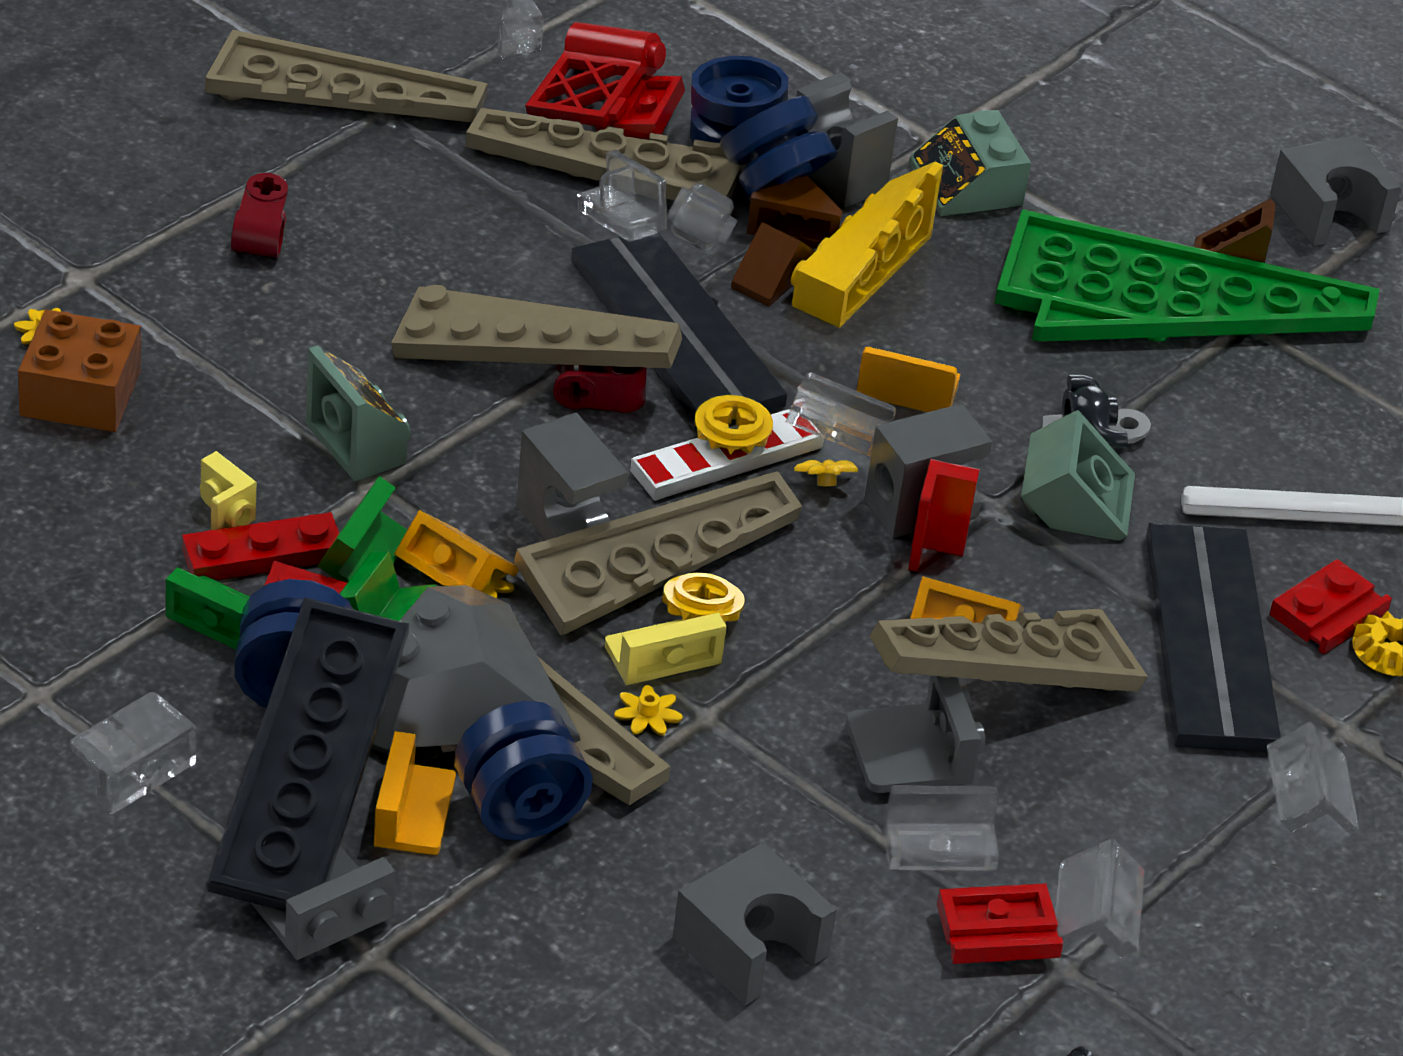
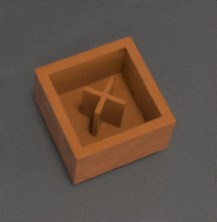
[18,309,141,432]

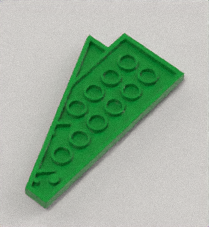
[994,209,1380,342]

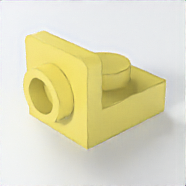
[200,451,257,530]

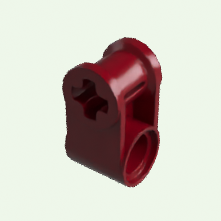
[231,173,288,258]
[553,364,647,413]

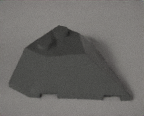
[372,585,581,756]

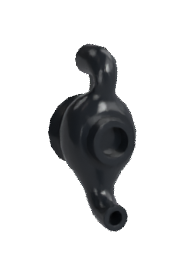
[1062,375,1128,448]

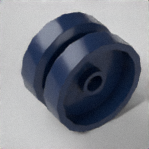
[690,56,788,143]
[720,96,837,200]
[234,579,353,708]
[454,701,593,840]

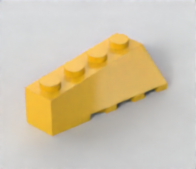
[791,162,943,328]

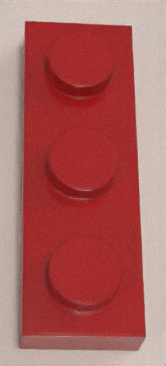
[182,512,339,580]

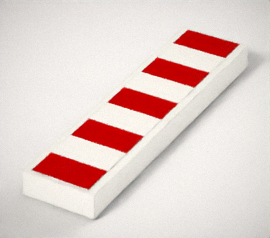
[630,406,825,501]

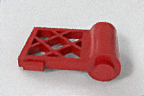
[525,22,666,127]

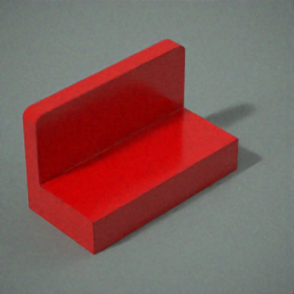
[908,459,980,572]

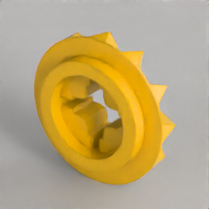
[694,395,773,455]
[662,573,745,623]
[1352,611,1403,676]

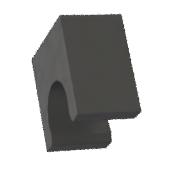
[796,72,898,208]
[1270,135,1401,246]
[864,403,993,539]
[516,412,629,540]
[673,842,837,1006]

